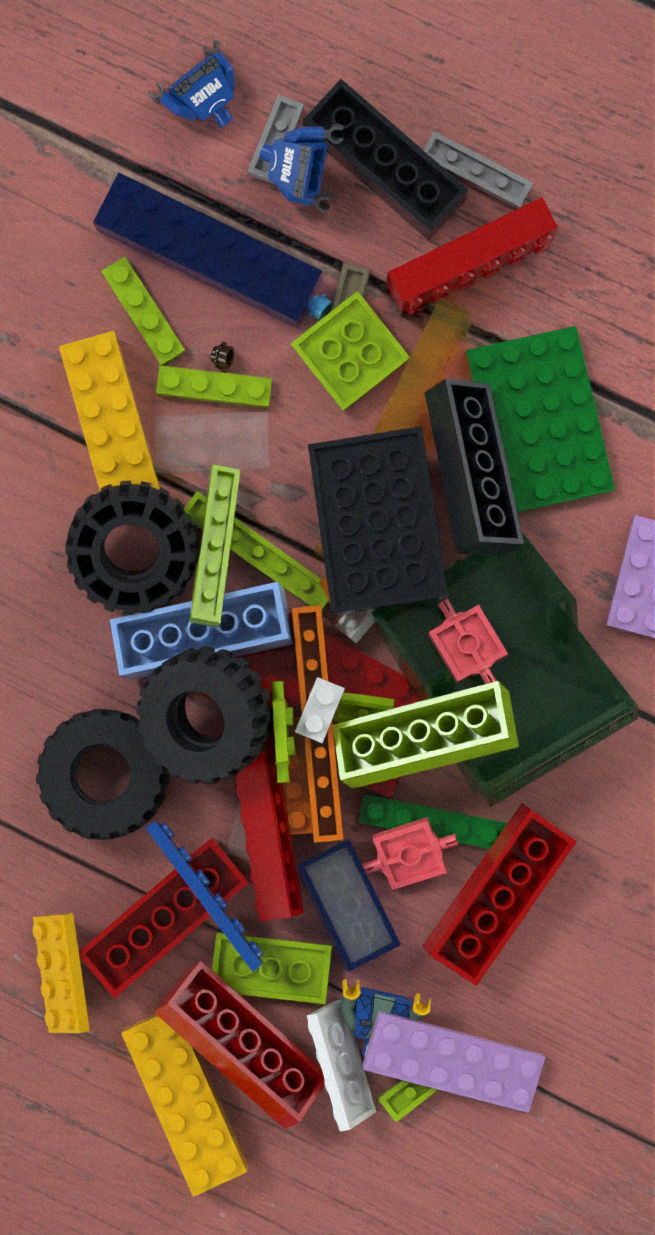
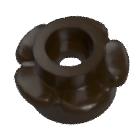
[211,342,234,370]

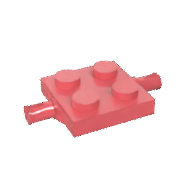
[428,599,508,684]
[361,817,459,890]

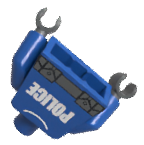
[148,41,235,128]
[260,124,344,212]

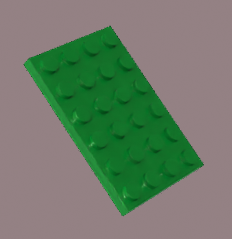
[465,326,615,513]

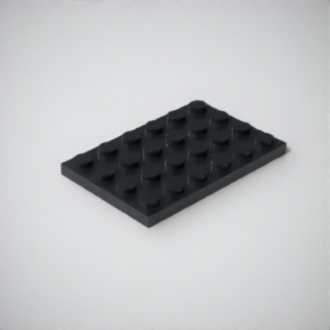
[308,426,448,615]

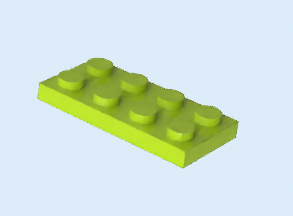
[212,932,332,1004]

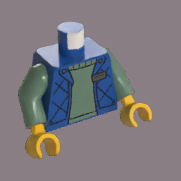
[341,979,432,1056]

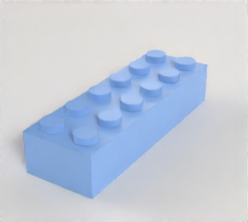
[110,582,295,680]

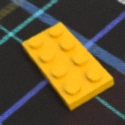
[33,913,90,1033]

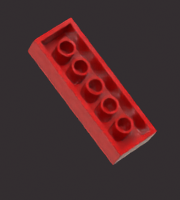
[386,197,558,316]
[422,803,577,986]
[79,837,250,998]
[154,960,325,1129]

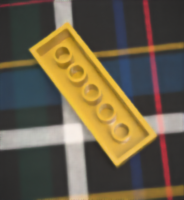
[59,330,160,491]
[121,1014,248,1197]

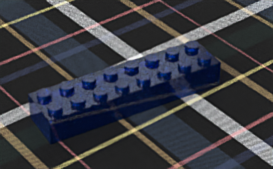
[93,172,323,329]

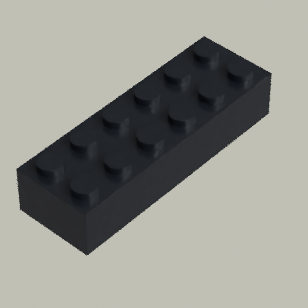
[303,79,469,240]
[424,378,524,556]

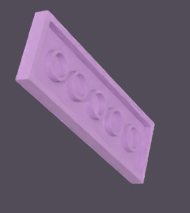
[362,1011,545,1113]

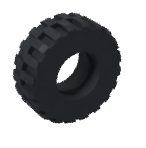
[65,481,198,615]
[136,646,273,784]
[36,709,170,840]

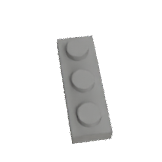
[247,94,304,185]

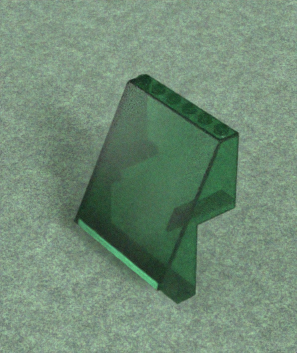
[372,531,638,808]

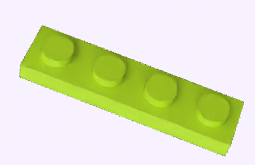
[101,256,186,366]
[156,365,272,408]

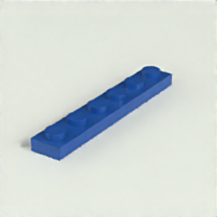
[146,820,264,972]

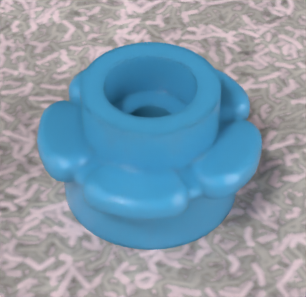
[307,294,333,321]

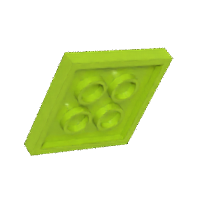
[291,291,410,412]

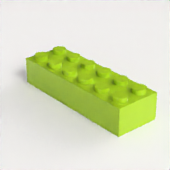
[333,681,519,789]

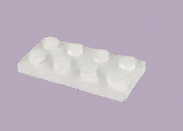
[307,999,376,1131]

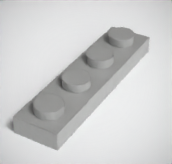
[424,131,533,209]

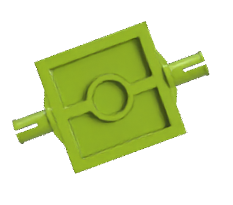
[271,681,296,783]

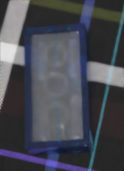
[296,839,401,971]

